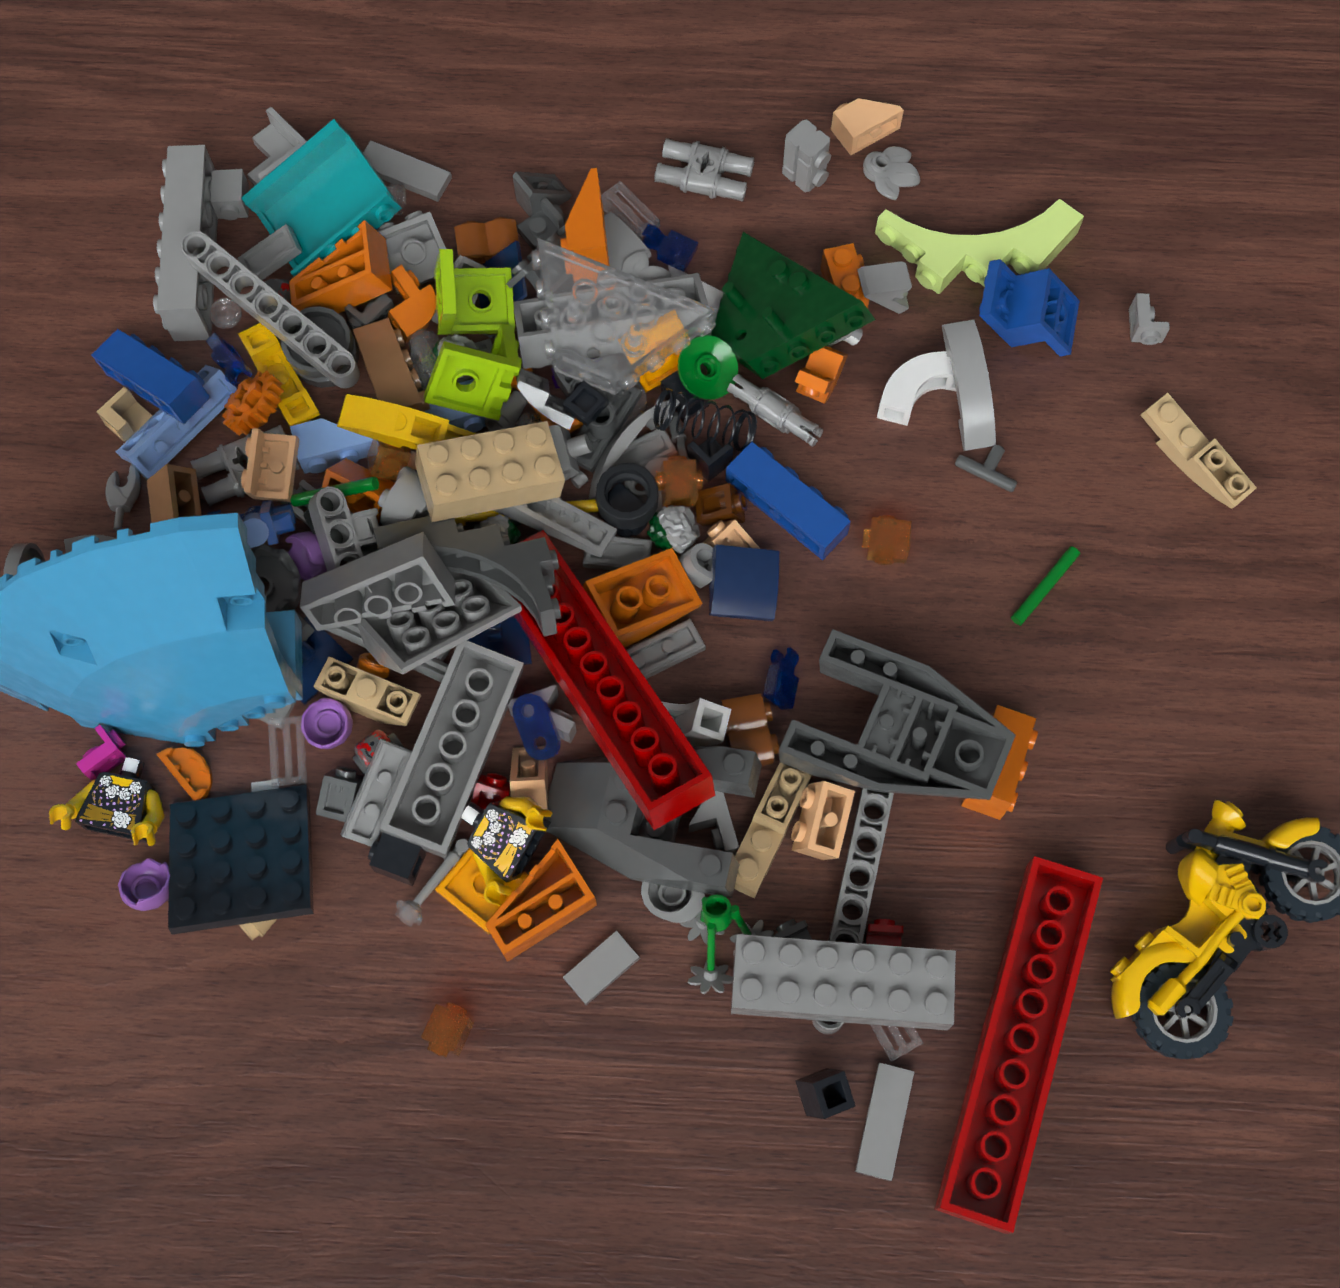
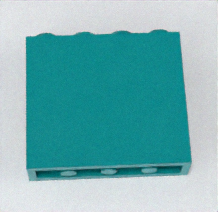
[242,119,402,277]

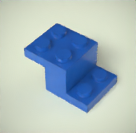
[979,259,1080,356]

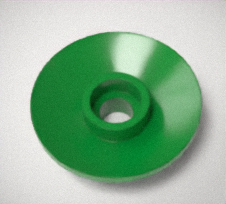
[677,335,738,400]

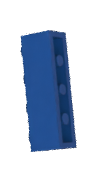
[91,329,211,424]
[725,442,851,560]

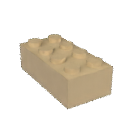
[415,421,565,523]

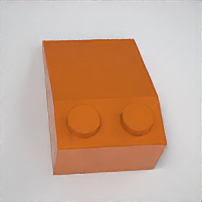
[560,168,612,287]
[583,548,703,647]

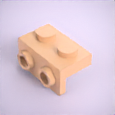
[241,428,300,502]

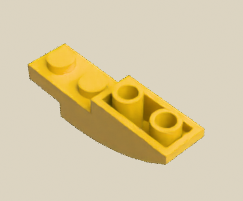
[337,394,476,450]

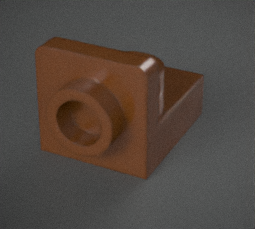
[694,483,748,526]

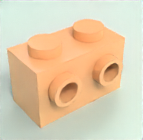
[791,781,855,860]

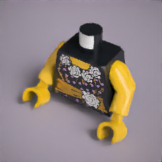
[49,758,165,846]
[461,797,552,906]

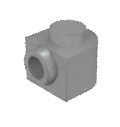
[679,543,713,589]

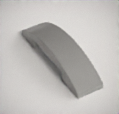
[942,320,996,451]
[589,399,680,499]

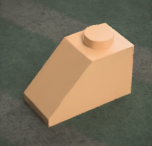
[831,98,904,155]
[510,746,548,810]

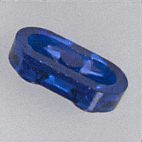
[512,694,561,760]

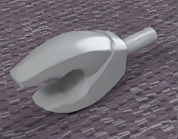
[105,464,141,531]

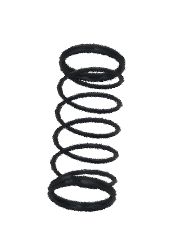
[653,388,757,452]

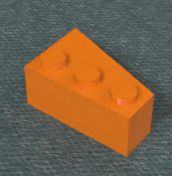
[289,220,392,314]
[961,705,1038,820]
[485,839,597,962]

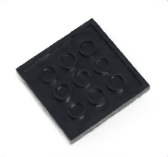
[168,784,314,935]

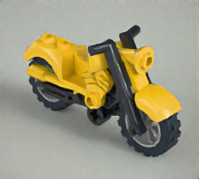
[1110,800,1340,1059]

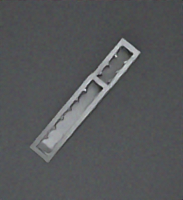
[493,498,617,558]

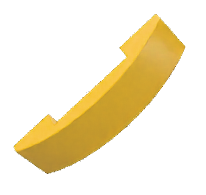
[238,323,320,426]

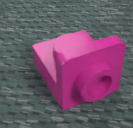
[76,724,128,781]

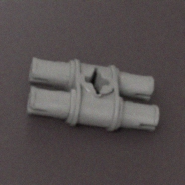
[655,138,754,202]
[727,374,824,447]
[190,425,300,506]

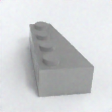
[300,532,455,631]

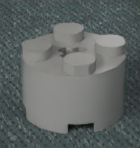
[378,466,429,526]

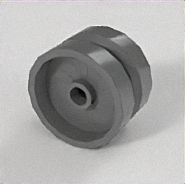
[281,306,359,388]

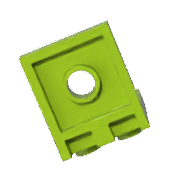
[434,249,515,335]
[424,323,522,421]

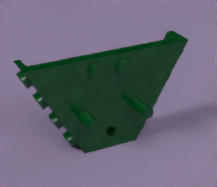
[711,232,876,379]

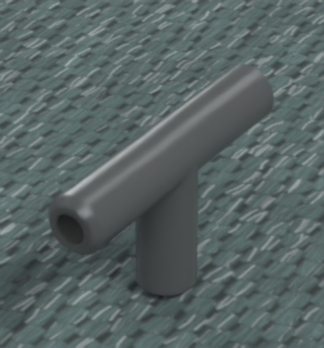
[955,445,1017,492]

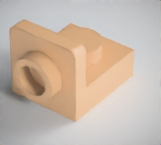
[703,519,760,549]

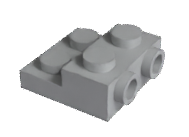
[377,211,446,294]

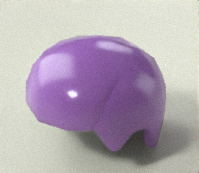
[285,531,327,580]
[301,698,353,749]
[118,858,170,911]

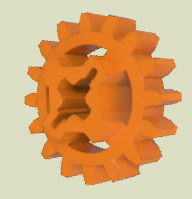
[222,371,284,436]

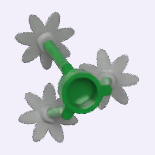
[680,895,774,994]

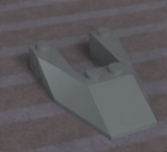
[779,629,1016,800]
[544,746,762,898]

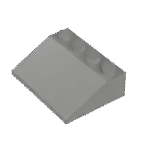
[357,572,522,674]

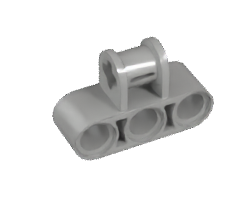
[308,486,379,572]

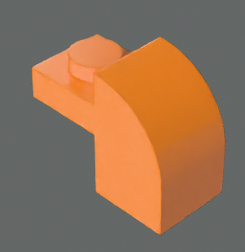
[387,264,436,344]
[795,346,848,404]

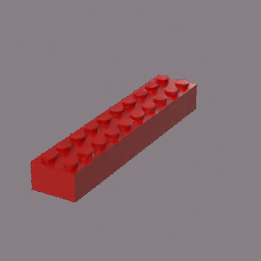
[509,530,716,830]
[934,856,1103,1234]

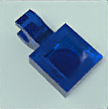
[642,224,698,272]
[206,332,253,388]
[763,647,799,710]

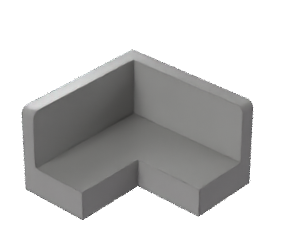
[247,107,307,185]

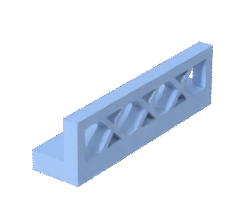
[116,365,237,480]

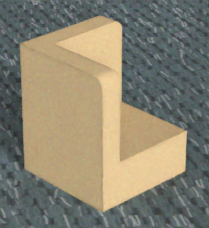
[96,387,152,442]

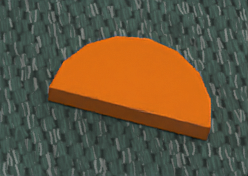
[156,747,212,801]

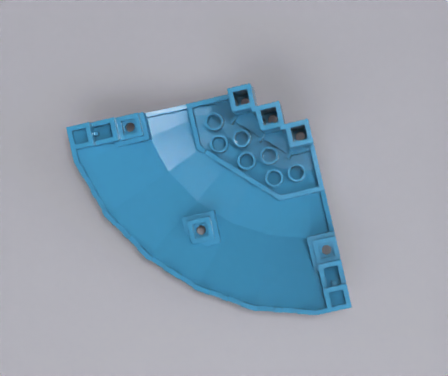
[0,513,303,747]

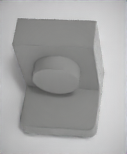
[1129,293,1170,345]

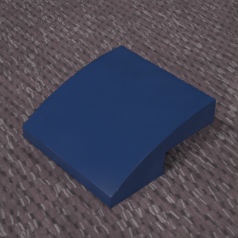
[709,544,779,621]

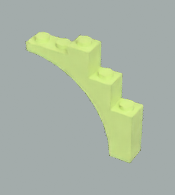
[875,199,1084,294]

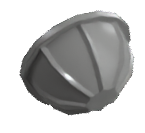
[641,882,705,924]

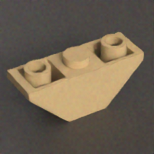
[314,657,421,726]

